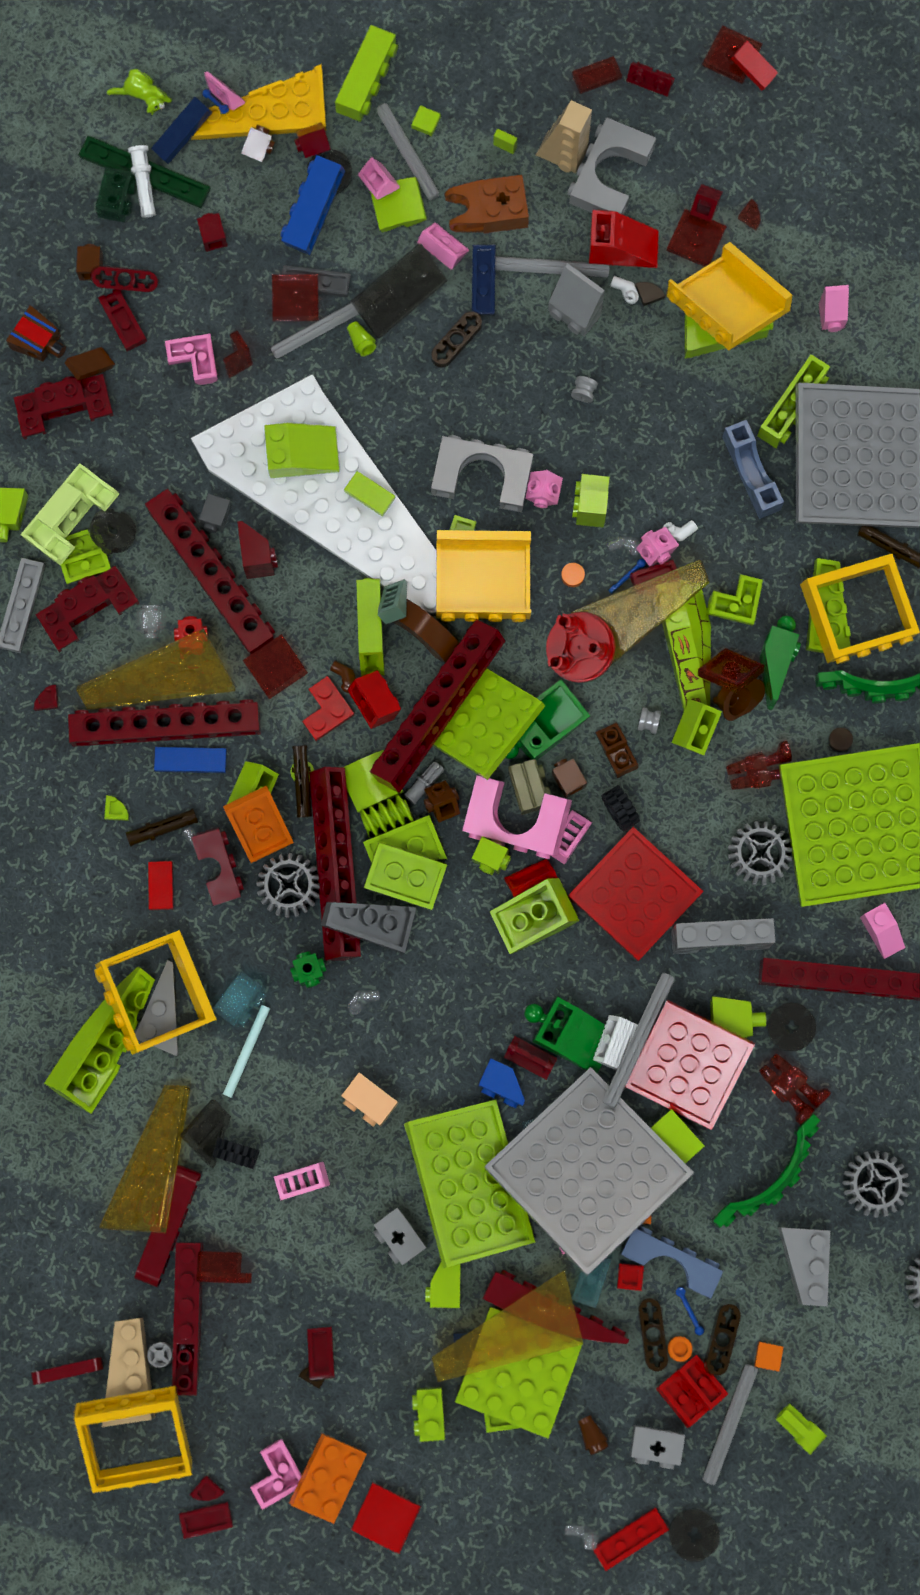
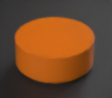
[561,563,585,587]
[667,1336,693,1362]

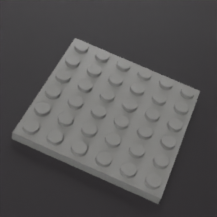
[796,383,920,528]
[485,1067,694,1276]

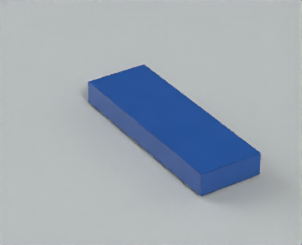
[154,747,227,773]

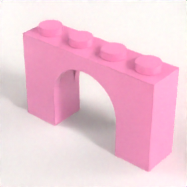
[462,775,572,859]

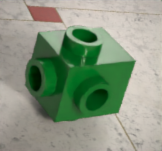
[290,951,327,988]

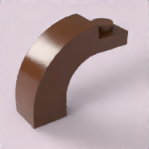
[393,599,459,663]

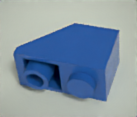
[478,1059,525,1109]

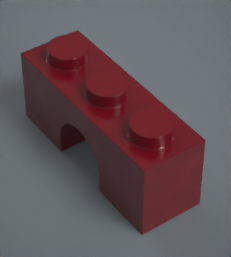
[191,827,244,906]

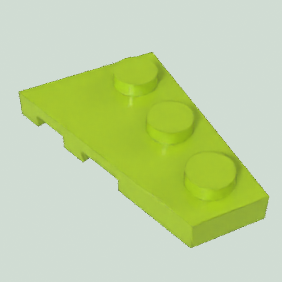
[363,815,447,863]

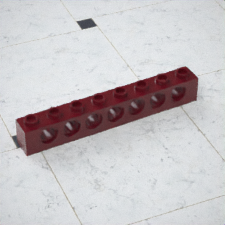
[145,489,275,657]
[369,619,505,793]
[68,699,261,747]
[309,767,361,961]
[758,958,920,1001]

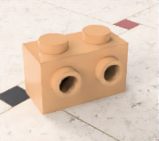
[341,1073,398,1127]

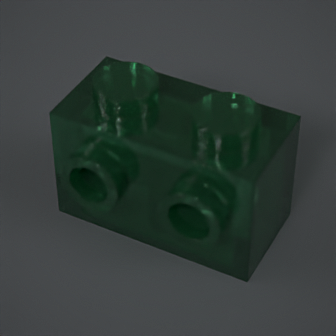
[95,167,137,223]

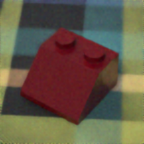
[237,521,278,579]

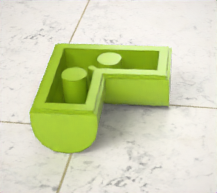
[707,574,763,626]

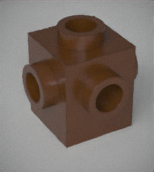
[423,780,461,823]

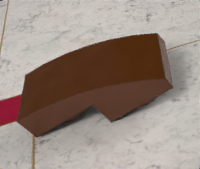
[596,722,638,778]

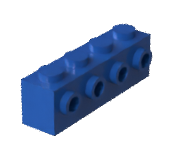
[281,155,345,255]

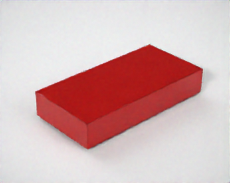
[731,41,778,91]
[504,859,557,897]
[148,861,174,910]

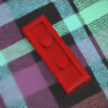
[592,1508,669,1571]

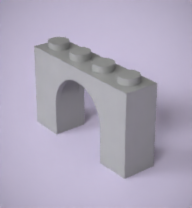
[567,117,656,215]
[431,435,533,512]
[671,918,775,955]

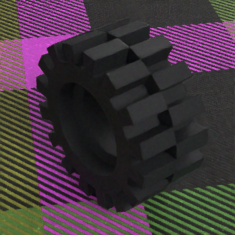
[601,785,640,832]
[212,1138,260,1169]

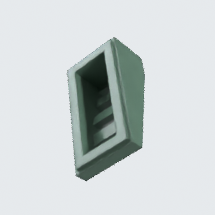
[378,579,407,624]

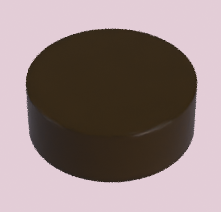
[828,728,853,752]

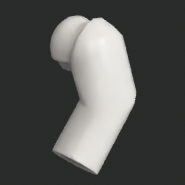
[610,276,639,304]
[663,520,698,541]

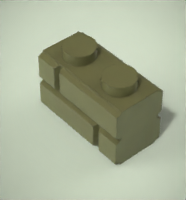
[508,759,551,815]

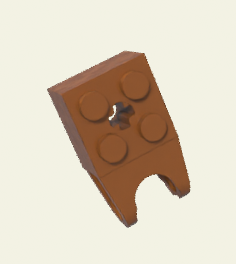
[444,175,529,234]

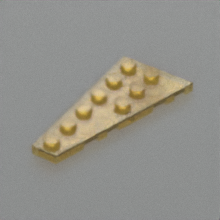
[571,560,710,666]
[76,629,236,710]
[99,1085,190,1233]
[432,1270,583,1382]

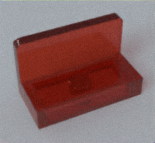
[223,330,253,378]
[196,1251,252,1283]

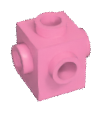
[525,470,563,508]
[636,527,679,567]

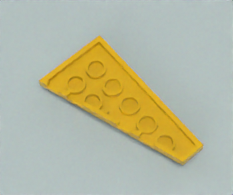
[191,64,326,140]

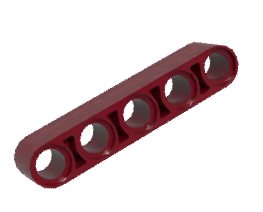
[134,1165,201,1288]

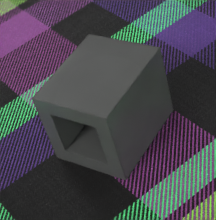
[199,494,232,533]

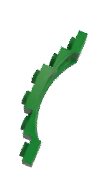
[815,670,920,704]
[711,1114,821,1228]

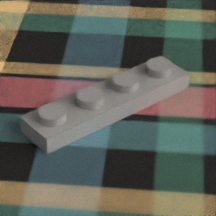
[0,558,45,653]

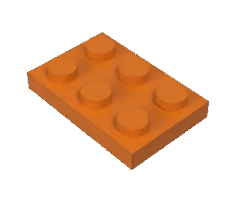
[223,785,294,863]
[289,1433,367,1524]

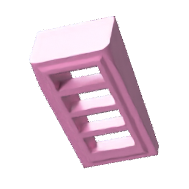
[551,810,592,864]
[274,1162,330,1200]

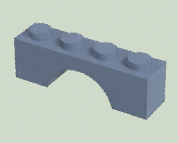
[722,419,784,519]
[620,1226,723,1299]

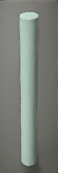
[223,1005,270,1098]

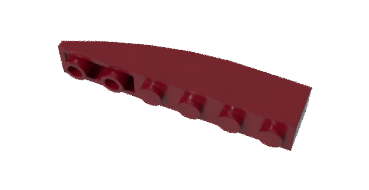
[172,1242,203,1395]
[482,1269,629,1344]

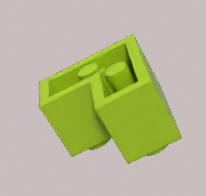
[572,474,610,528]

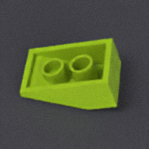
[264,423,340,479]
[489,878,579,954]

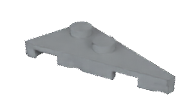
[135,960,178,1056]

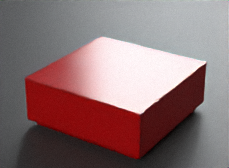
[617,1263,644,1291]

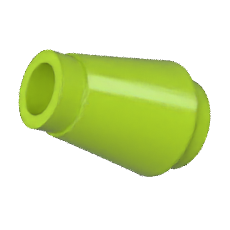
[347,321,376,356]

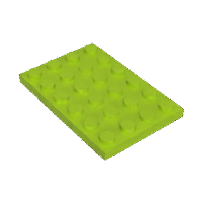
[405,1100,535,1268]

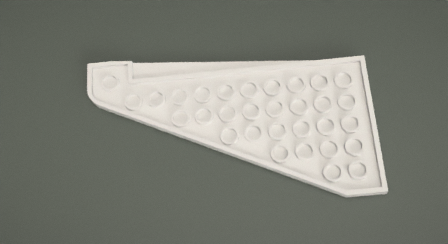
[191,374,436,615]

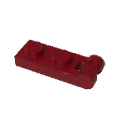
[97,289,147,352]

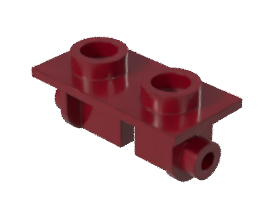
[626,61,675,97]
[504,1036,558,1080]

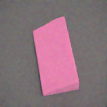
[205,71,245,110]
[358,157,400,199]
[418,223,469,270]

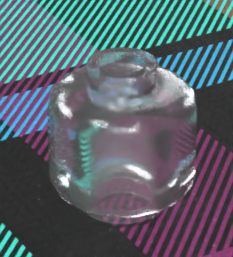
[135,605,166,638]

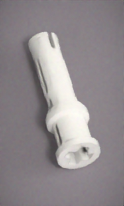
[128,145,156,218]

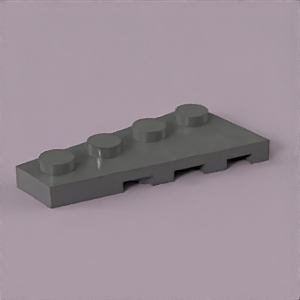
[321,902,417,953]

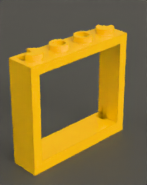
[800,554,920,664]
[94,930,217,1055]
[74,1386,192,1493]

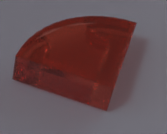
[738,199,760,231]

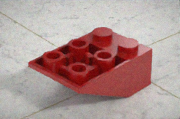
[589,210,659,268]

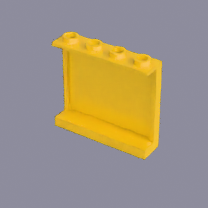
[667,242,793,350]
[436,530,531,622]

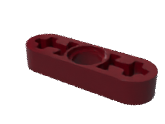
[90,265,158,292]
[31,1357,104,1385]

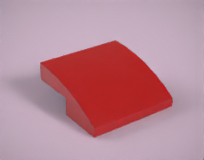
[656,1354,728,1428]
[351,1483,421,1554]

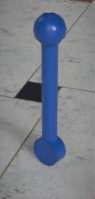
[203,89,229,114]
[608,559,646,594]
[676,1287,704,1336]

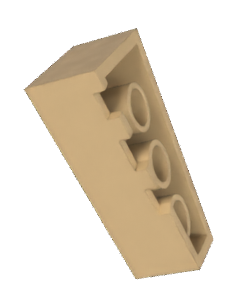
[536,100,592,173]
[102,1317,155,1427]

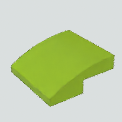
[370,177,427,232]
[61,526,111,584]
[343,750,404,813]

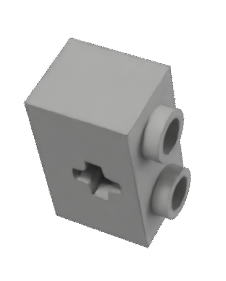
[373,1207,427,1266]
[629,1425,685,1469]

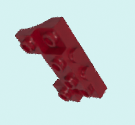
[13,374,114,440]
[35,566,140,653]

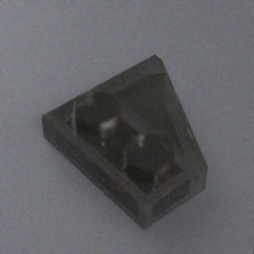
[179,1099,231,1168]

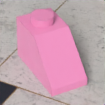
[819,285,849,332]
[860,903,905,959]

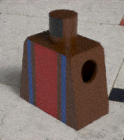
[6,306,66,362]

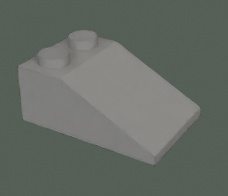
[548,263,605,336]

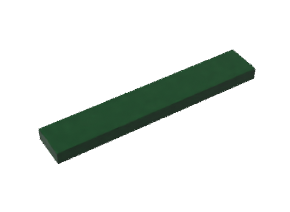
[78,136,211,208]

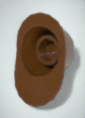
[713,678,765,721]

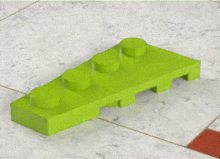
[806,558,852,657]

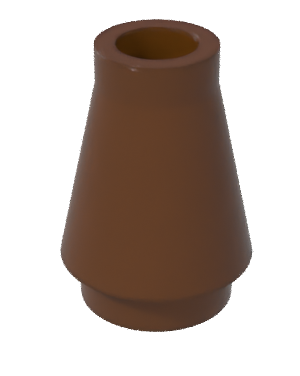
[578,1415,609,1455]

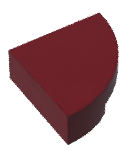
[34,684,58,711]
[190,1475,225,1501]

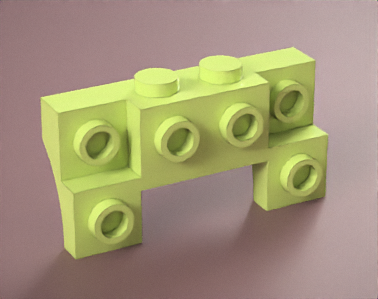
[20,463,119,566]

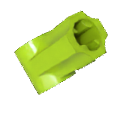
[775,1404,827,1455]

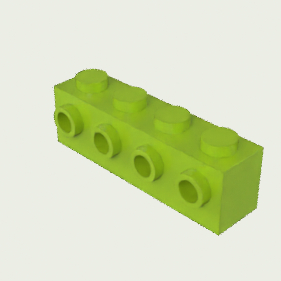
[335,25,398,122]
[757,354,830,449]

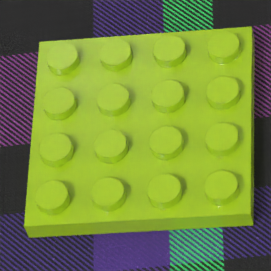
[433,669,545,780]
[455,1307,583,1438]

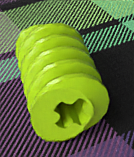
[360,795,414,839]

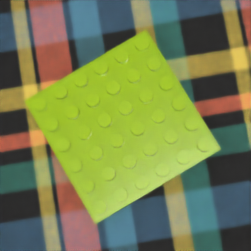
[779,743,920,907]

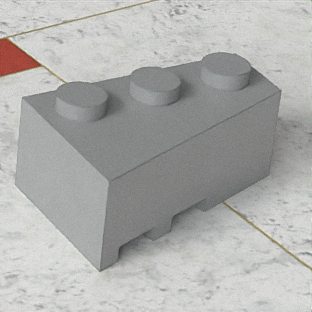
[778,1227,830,1306]

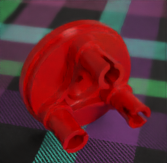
[546,612,616,683]

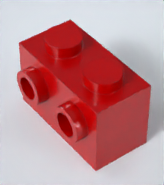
[348,670,401,729]

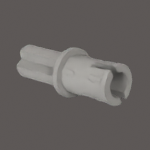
[404,762,444,805]

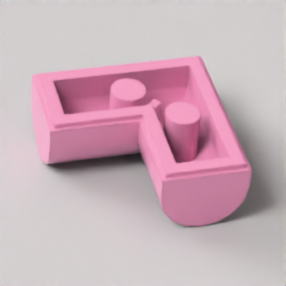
[165,334,218,385]
[250,1439,302,1510]

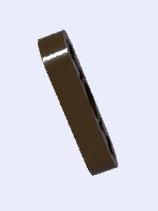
[431,311,482,368]
[638,1298,668,1371]
[704,1304,741,1376]

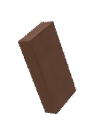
[65,347,115,381]

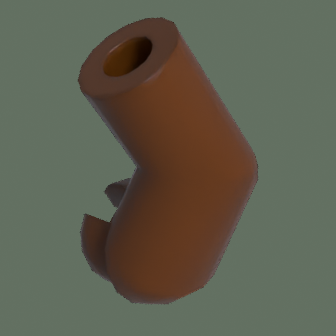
[330,660,356,693]

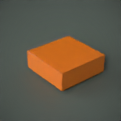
[754,1342,783,1371]

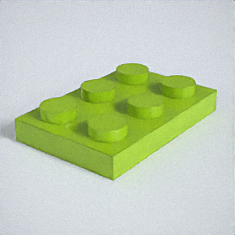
[364,842,447,910]

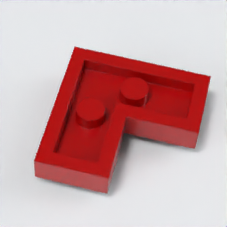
[302,676,355,741]

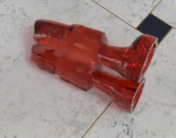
[726,740,792,790]
[759,1053,831,1125]

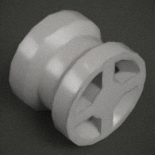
[571,376,598,403]
[637,707,661,734]
[147,1342,173,1368]

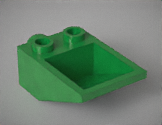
[759,616,801,710]
[505,680,590,761]
[524,997,605,1073]

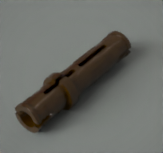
[857,526,920,569]
[292,745,312,818]
[125,808,198,847]

